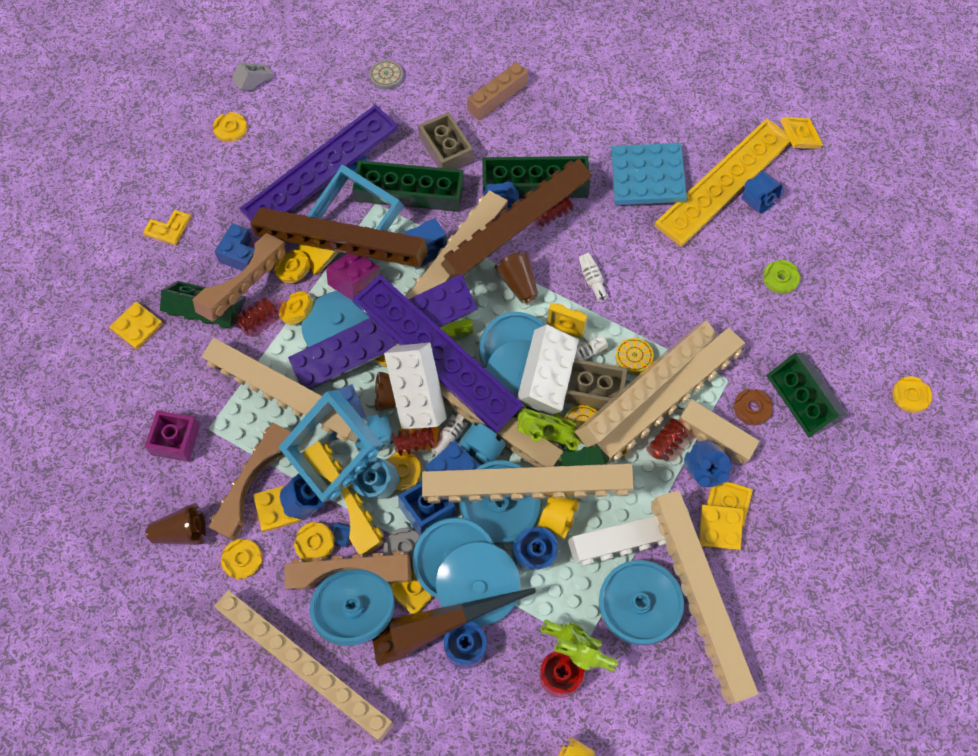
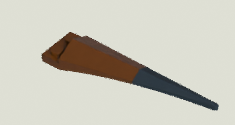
[372,588,536,666]

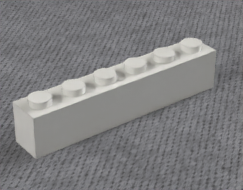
[568,509,691,566]

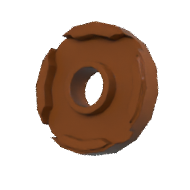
[733,389,773,426]

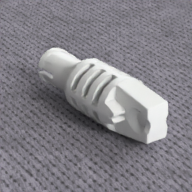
[579,253,608,302]
[574,336,608,361]
[432,414,468,456]

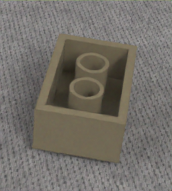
[418,112,474,169]
[564,359,628,409]

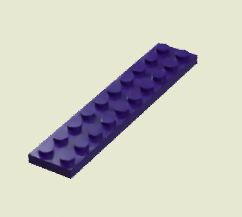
[239,104,399,222]
[288,274,478,390]
[353,274,524,434]

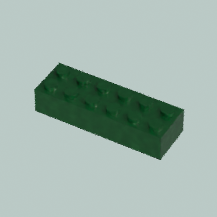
[482,156,590,198]
[352,160,464,212]

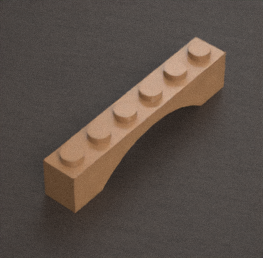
[193,233,286,322]
[209,422,291,541]
[284,551,413,590]

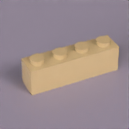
[675,399,759,465]

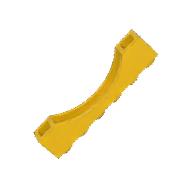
[301,441,385,557]

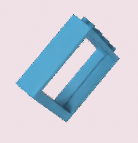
[307,164,404,259]
[278,390,384,502]

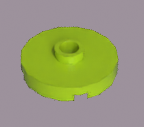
[762,260,801,294]

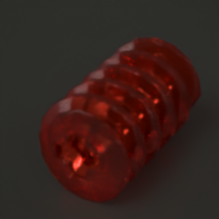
[536,196,574,227]
[236,296,278,336]
[646,418,688,462]
[391,427,435,456]

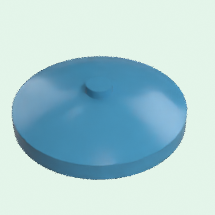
[302,291,369,347]
[479,312,545,369]
[485,340,542,417]
[459,460,541,543]
[413,517,493,599]
[436,541,520,626]
[599,560,684,646]
[309,569,395,646]

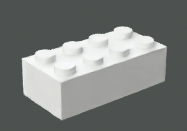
[517,325,579,415]
[384,343,447,429]

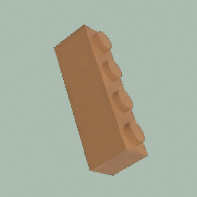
[467,62,528,120]

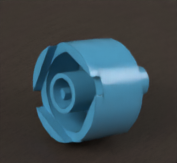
[355,414,395,452]
[460,422,506,465]
[352,457,400,499]

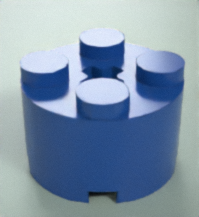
[741,170,784,214]
[684,440,731,487]
[280,474,326,519]
[511,527,558,571]
[444,621,487,669]

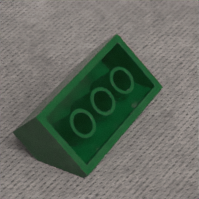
[160,281,247,328]
[766,352,848,438]

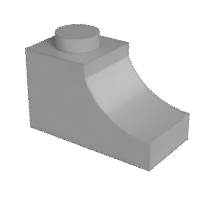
[232,62,274,91]

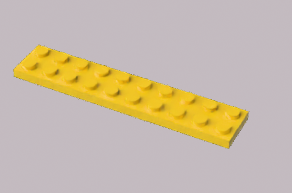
[654,118,791,247]

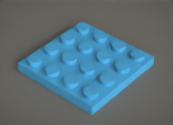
[611,143,687,205]

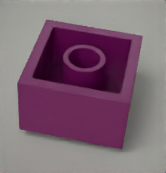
[326,254,380,301]
[144,410,200,462]

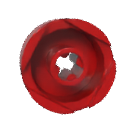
[540,651,584,698]

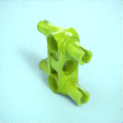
[517,405,580,450]
[541,619,618,672]

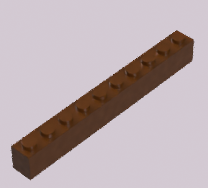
[441,159,593,278]
[250,208,428,268]

